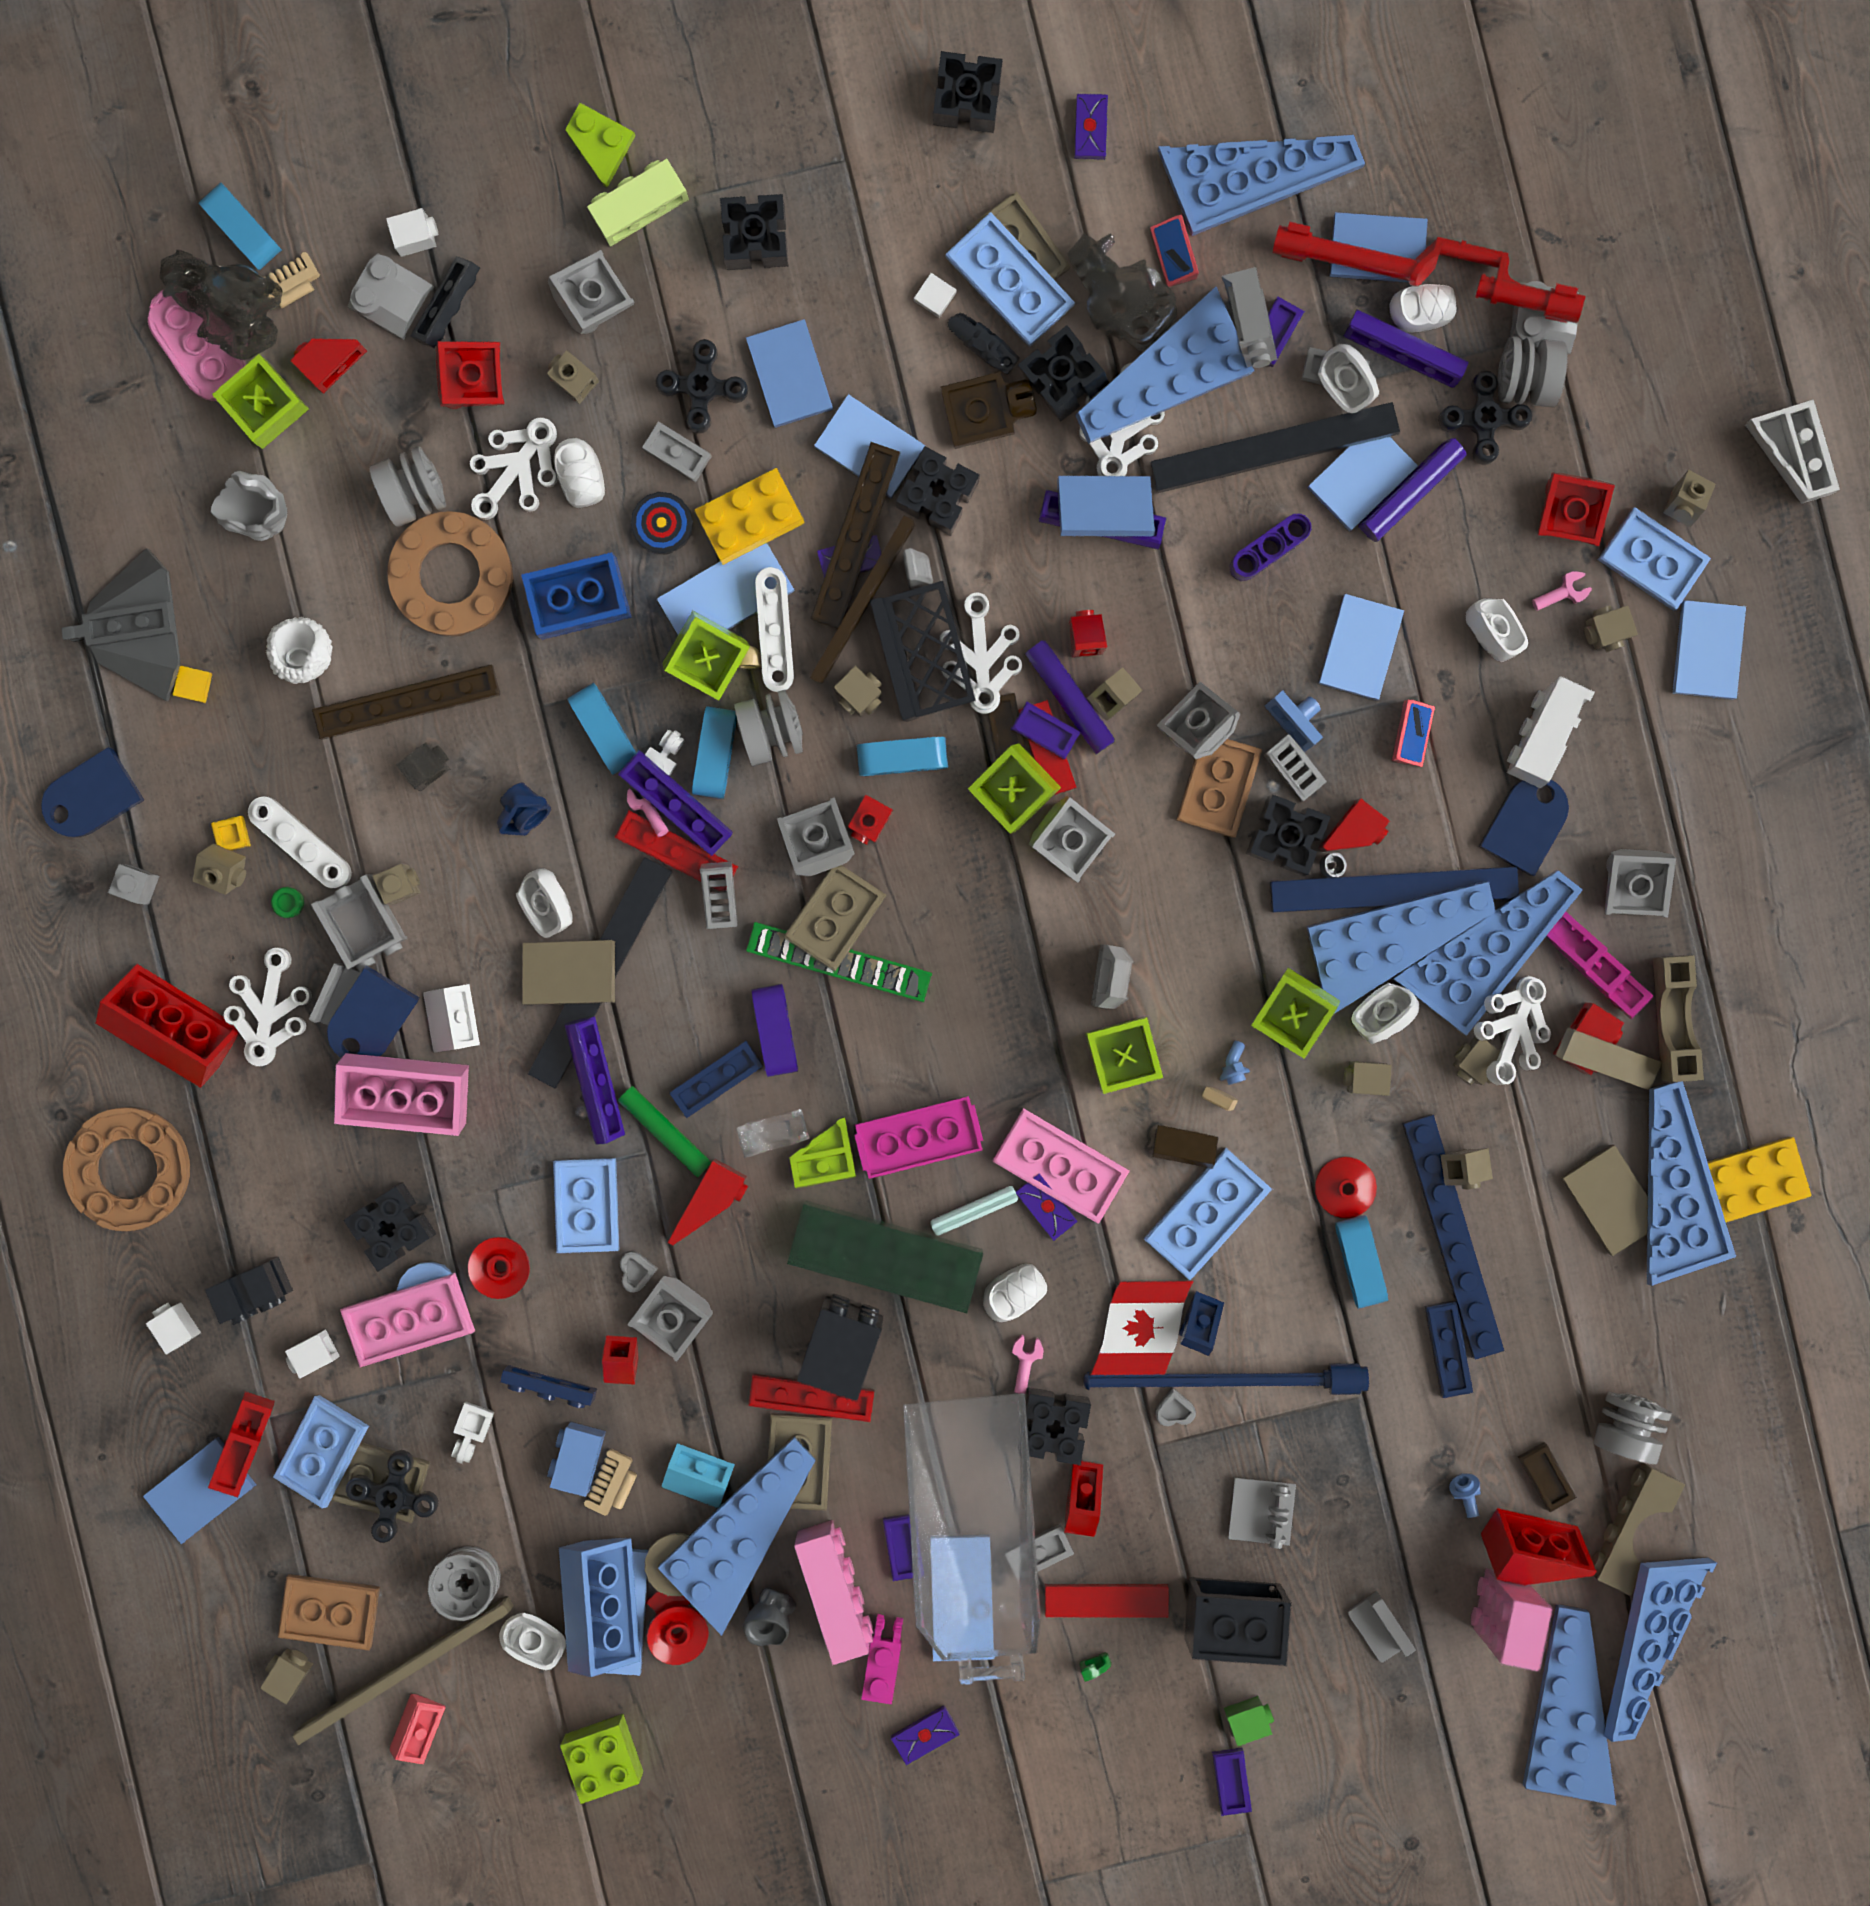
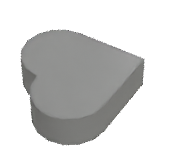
[620,1251,658,1293]
[1155,1387,1196,1426]

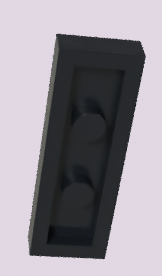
[411,256,480,348]

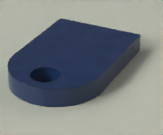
[41,747,144,837]
[1478,780,1569,877]
[327,965,420,1058]

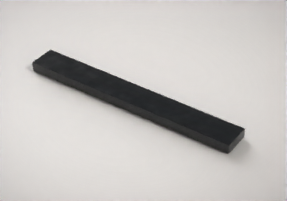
[1151,402,1400,493]
[528,857,672,1089]

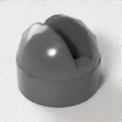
[1319,853,1347,878]

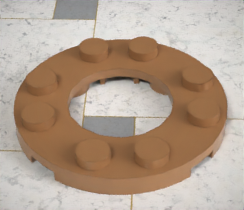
[388,511,513,636]
[63,1107,190,1231]

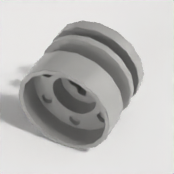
[1498,336,1567,408]
[369,446,446,527]
[734,690,803,767]
[1593,1392,1672,1465]
[428,1546,501,1621]

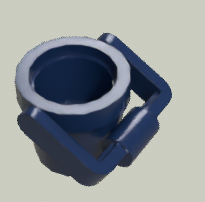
[497,782,551,835]

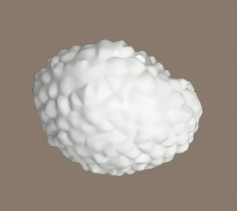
[266,617,333,684]

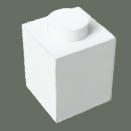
[386,208,438,257]
[146,1302,201,1355]
[285,1329,340,1379]

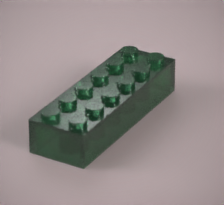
[787,1200,984,1313]

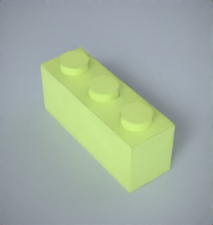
[587,159,689,247]

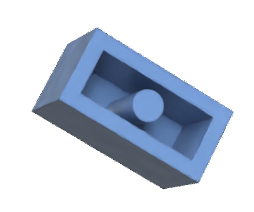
[547,1422,606,1497]

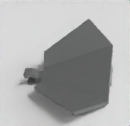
[61,548,181,701]

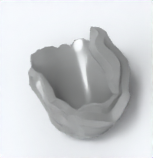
[211,471,287,541]

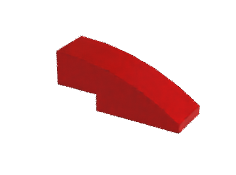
[208,1391,275,1498]

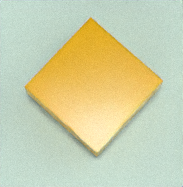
[173,666,213,703]
[211,816,251,851]

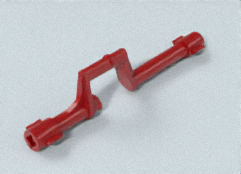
[1272,221,1586,324]

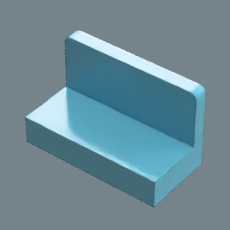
[662,1443,735,1508]

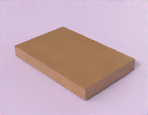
[1176,739,1263,838]
[278,1574,380,1650]

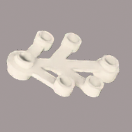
[1079,363,1165,476]
[470,418,558,520]
[940,593,1022,714]
[224,948,312,1066]
[1474,976,1551,1085]

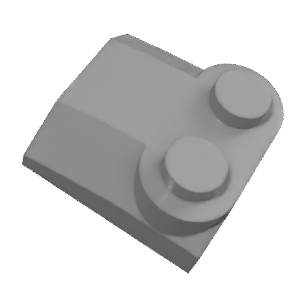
[547,250,635,334]
[348,253,434,340]
[1510,281,1579,354]
[1156,682,1240,759]
[1029,796,1115,883]
[777,797,855,876]
[1605,849,1676,918]
[628,1276,713,1362]

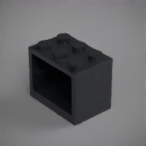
[797,1294,884,1402]
[1184,1577,1291,1666]

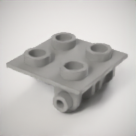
[1228,1478,1296,1549]

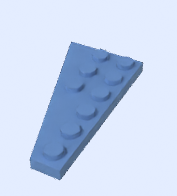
[1157,135,1365,236]
[1075,287,1254,444]
[1392,871,1583,1036]
[1306,881,1496,1014]
[1647,1082,1736,1286]
[658,1437,816,1636]
[1604,1558,1717,1742]
[1523,1604,1616,1805]

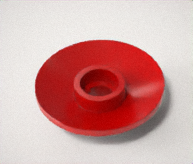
[1315,1157,1377,1218]
[468,1237,530,1299]
[647,1605,709,1665]

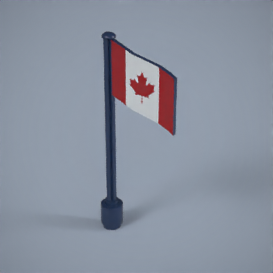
[1083,1281,1369,1395]

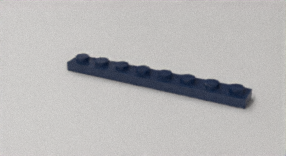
[1402,1114,1505,1360]

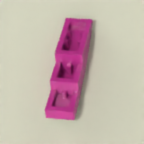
[1546,912,1653,1020]

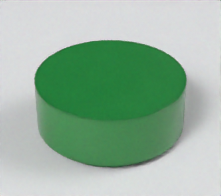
[271,887,304,918]

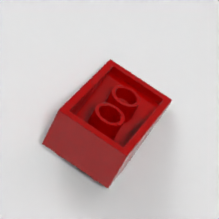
[1481,1508,1596,1585]

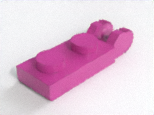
[861,1614,903,1705]

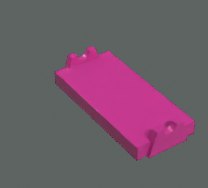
[854,1096,983,1179]

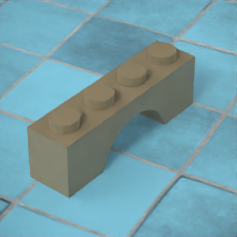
[1653,955,1704,1082]
[1592,1462,1685,1596]

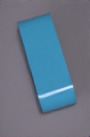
[198,182,282,271]
[567,683,636,775]
[692,706,737,799]
[856,737,948,776]
[1335,1215,1388,1309]

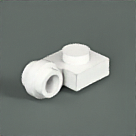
[645,730,684,776]
[451,1402,495,1464]

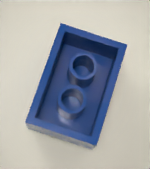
[521,552,632,640]

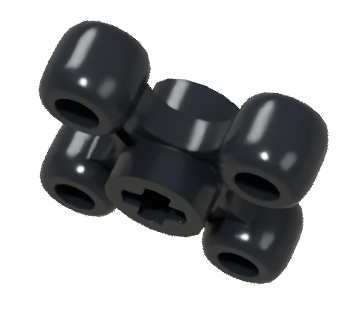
[655,339,748,434]
[1438,370,1533,465]
[346,1450,439,1543]

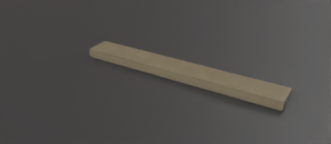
[293,1596,514,1745]

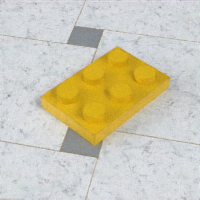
[695,468,805,565]
[1708,1137,1812,1222]

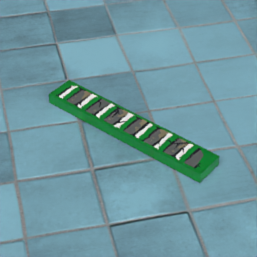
[746,922,932,1002]

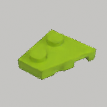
[565,103,635,188]
[789,1118,856,1189]

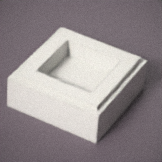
[914,273,957,318]

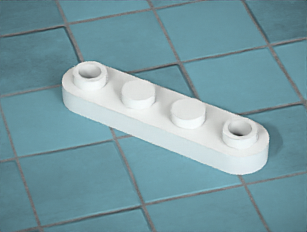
[755,567,794,692]
[248,797,351,888]

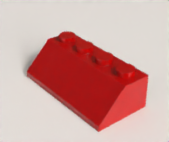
[95,964,240,1088]

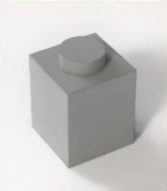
[108,864,159,904]

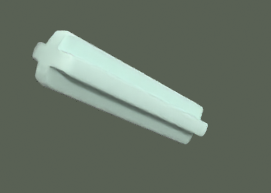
[930,1186,1018,1236]

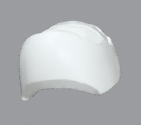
[1390,284,1457,333]
[1318,344,1379,413]
[554,438,605,508]
[1466,598,1528,662]
[516,868,573,938]
[1351,983,1419,1044]
[983,1264,1047,1322]
[499,1613,566,1670]

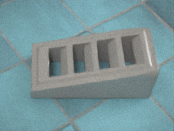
[903,548,933,589]
[1263,734,1327,802]
[700,862,737,929]

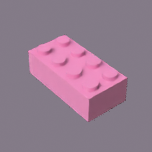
[334,1053,469,1136]
[794,1520,874,1665]
[1471,1569,1552,1671]

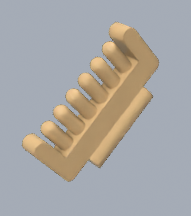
[253,252,320,308]
[584,1449,637,1516]

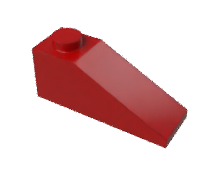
[668,1159,749,1245]

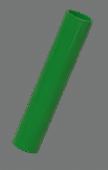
[618,1086,712,1178]

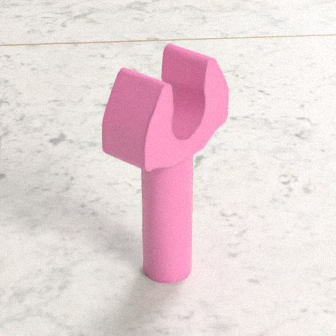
[1532,571,1592,611]
[627,789,668,837]
[1012,1335,1044,1394]

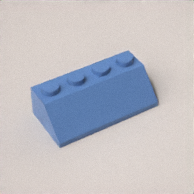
[559,1538,640,1677]

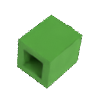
[1224,1696,1274,1747]

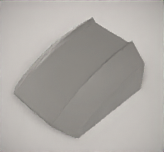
[1091,944,1135,1009]

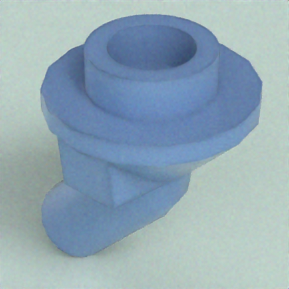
[1220,1041,1250,1085]
[1449,1473,1481,1518]

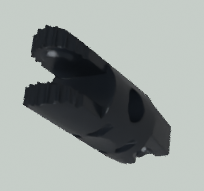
[947,312,1020,374]

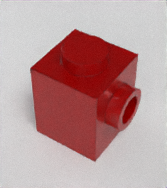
[848,794,893,845]
[602,1335,639,1385]

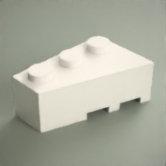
[1745,400,1840,504]
[1507,676,1595,788]

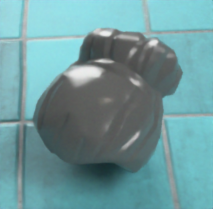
[743,1588,796,1646]

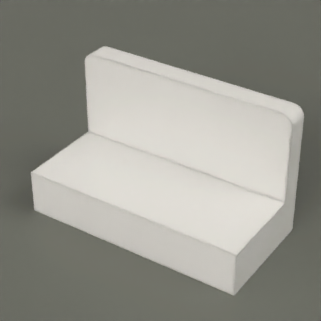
[423,984,480,1053]

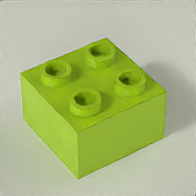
[212,354,309,449]
[662,610,750,701]
[968,743,1061,834]
[1251,968,1341,1059]
[1085,1017,1163,1094]
[560,1714,644,1804]

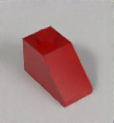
[290,339,367,394]
[1069,610,1107,658]
[1318,798,1390,852]
[1064,1461,1104,1537]

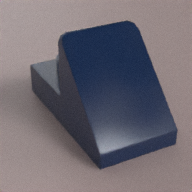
[1179,1291,1224,1356]

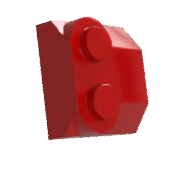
[436,342,505,409]
[1537,472,1615,546]

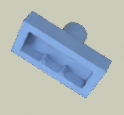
[1264,691,1323,752]

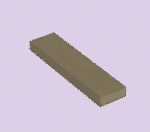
[1556,1027,1662,1090]

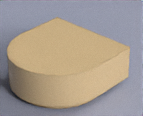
[1202,1086,1238,1111]

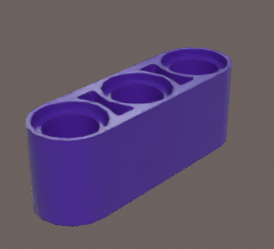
[1230,513,1312,581]
[752,984,798,1077]

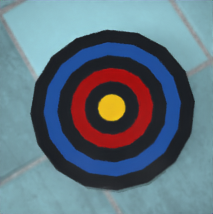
[631,492,693,555]

